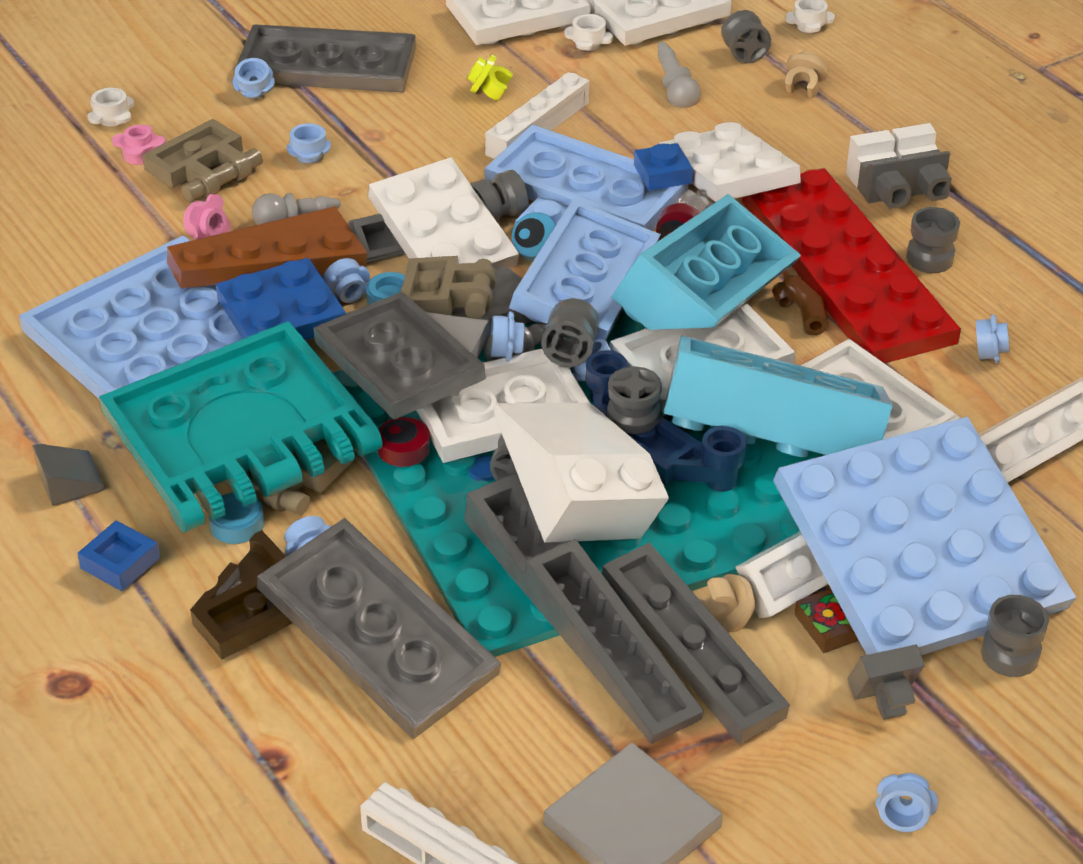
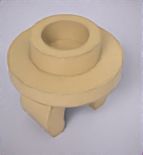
[785,51,829,98]
[697,574,755,632]

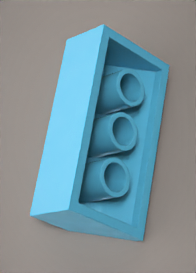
[611,194,801,330]
[664,335,893,457]

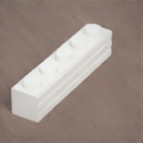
[485,72,589,159]
[360,782,518,864]

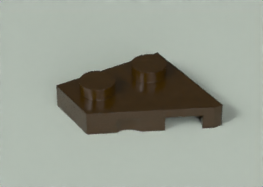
[190,530,293,660]

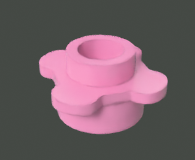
[112,125,166,165]
[183,194,231,240]

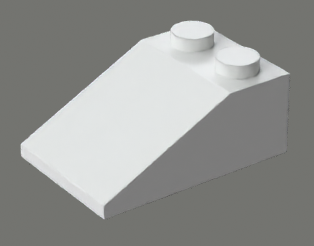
[493,403,669,543]

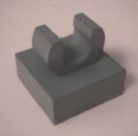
[847,644,925,720]

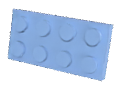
[485,124,688,231]
[509,199,661,340]

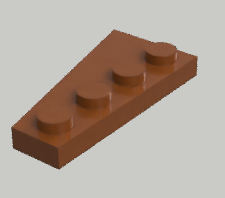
[167,206,368,288]

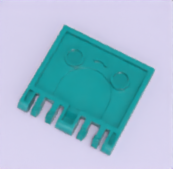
[99,321,382,533]

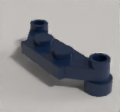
[585,350,746,492]

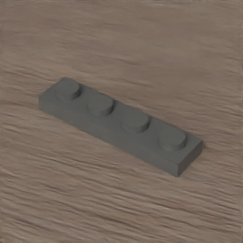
[602,542,790,744]

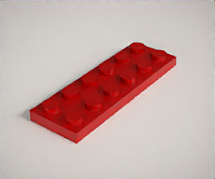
[741,168,961,364]

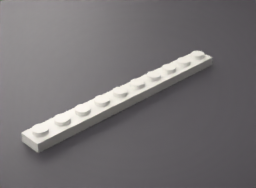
[735,377,1083,618]

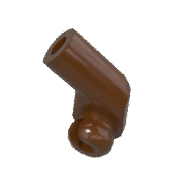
[772,275,828,335]

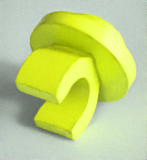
[466,54,513,101]

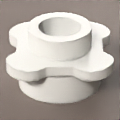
[785,0,835,33]
[564,14,613,51]
[87,88,134,126]

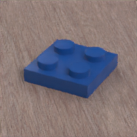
[216,258,346,341]

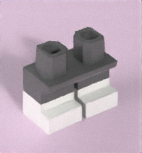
[846,123,952,209]

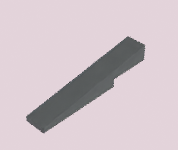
[464,473,704,744]

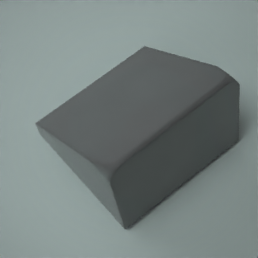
[348,214,406,264]
[32,444,105,505]

